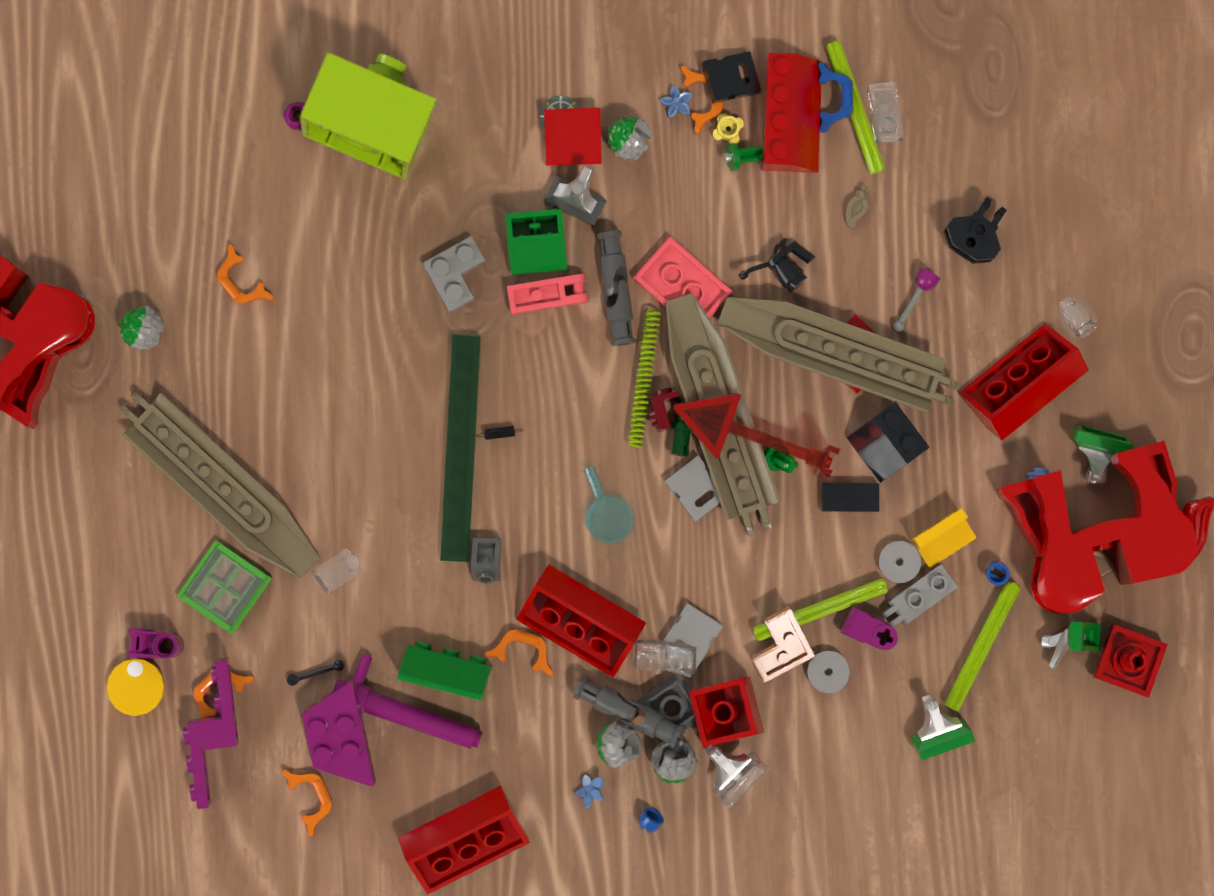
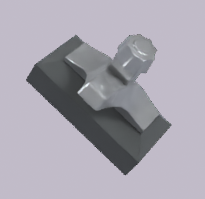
[544,164,607,227]

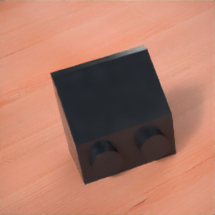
[847,402,930,483]

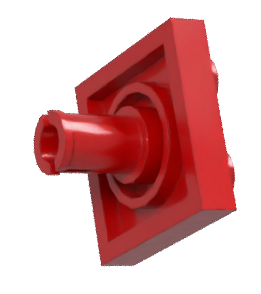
[1093,624,1168,698]

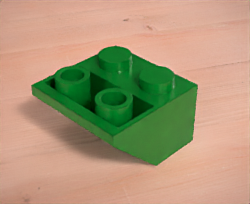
[505,209,567,275]

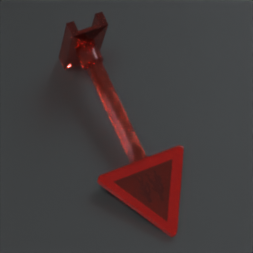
[673,394,840,479]

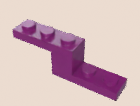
[183,657,239,809]

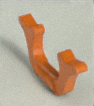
[681,66,723,135]
[217,244,274,305]
[485,629,553,676]
[194,670,255,718]
[282,769,333,836]

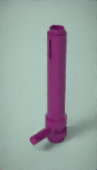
[333,654,483,749]

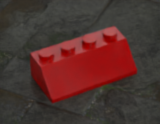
[762,53,822,173]
[959,323,1089,441]
[516,564,647,678]
[398,786,530,895]

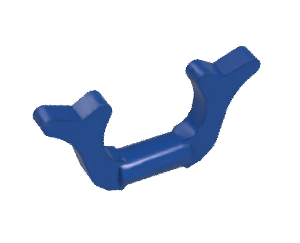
[818,62,854,133]

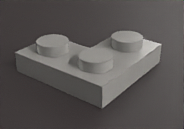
[422,236,486,313]

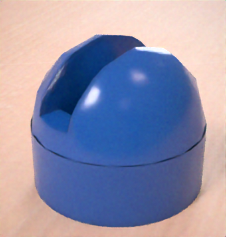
[986,562,1010,586]
[638,807,664,833]

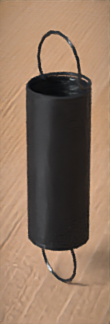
[476,426,523,440]

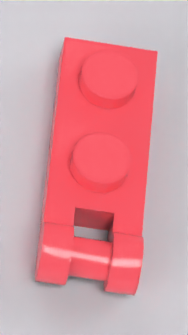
[507,274,589,315]

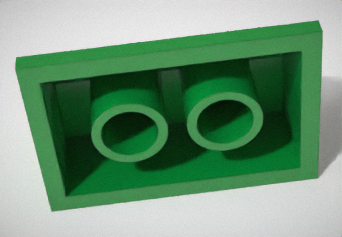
[397,641,492,701]

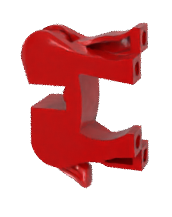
[0,254,95,430]
[996,441,1214,614]

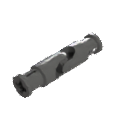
[597,230,636,346]
[573,675,686,749]

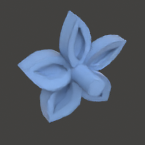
[659,85,693,119]
[574,775,604,809]

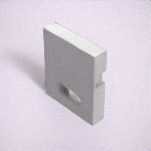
[664,456,720,522]
[660,603,723,669]

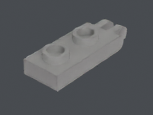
[882,564,958,627]

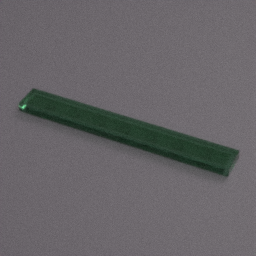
[440,335,481,562]

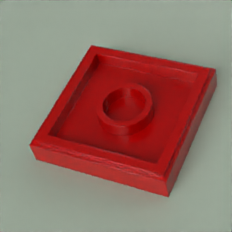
[544,107,602,166]

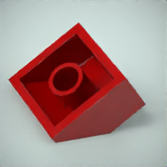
[689,677,764,748]

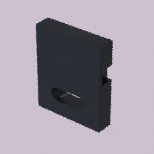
[701,51,761,104]

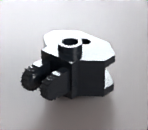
[943,197,1007,264]

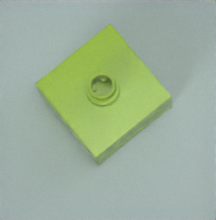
[300,52,436,181]

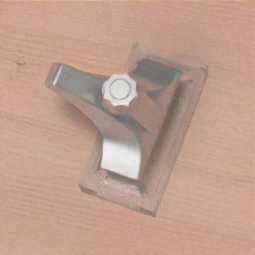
[705,745,770,809]

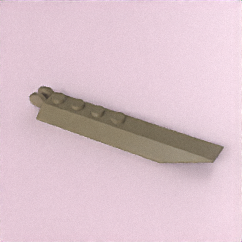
[665,293,780,537]
[717,297,961,413]
[119,391,320,578]

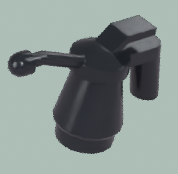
[739,238,816,293]

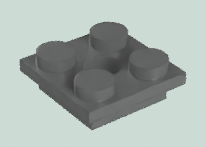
[637,672,696,741]

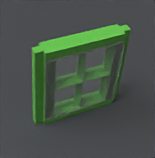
[177,540,272,635]

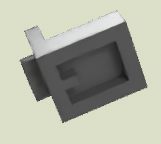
[471,537,502,584]

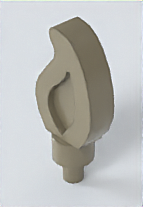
[845,184,868,230]

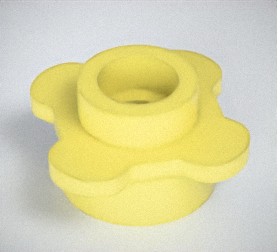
[713,113,744,144]

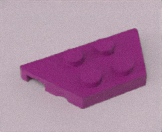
[302,679,376,786]

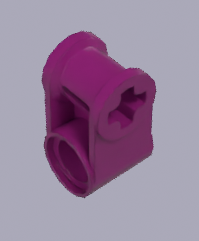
[840,607,898,650]
[126,628,184,659]

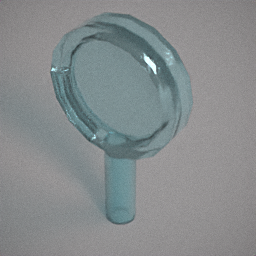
[584,466,634,544]

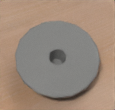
[879,541,921,583]
[807,651,850,693]

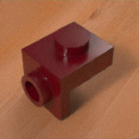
[648,387,680,432]

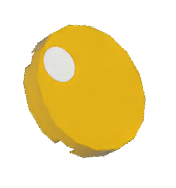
[107,658,165,716]

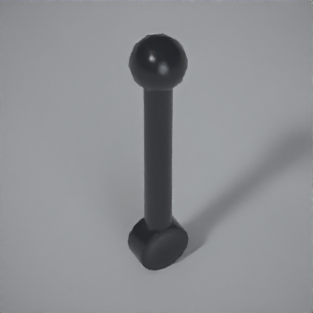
[287,660,345,686]

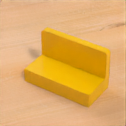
[911,508,976,567]

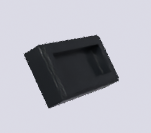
[822,483,879,512]

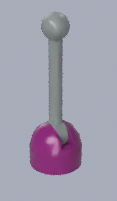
[893,267,941,332]

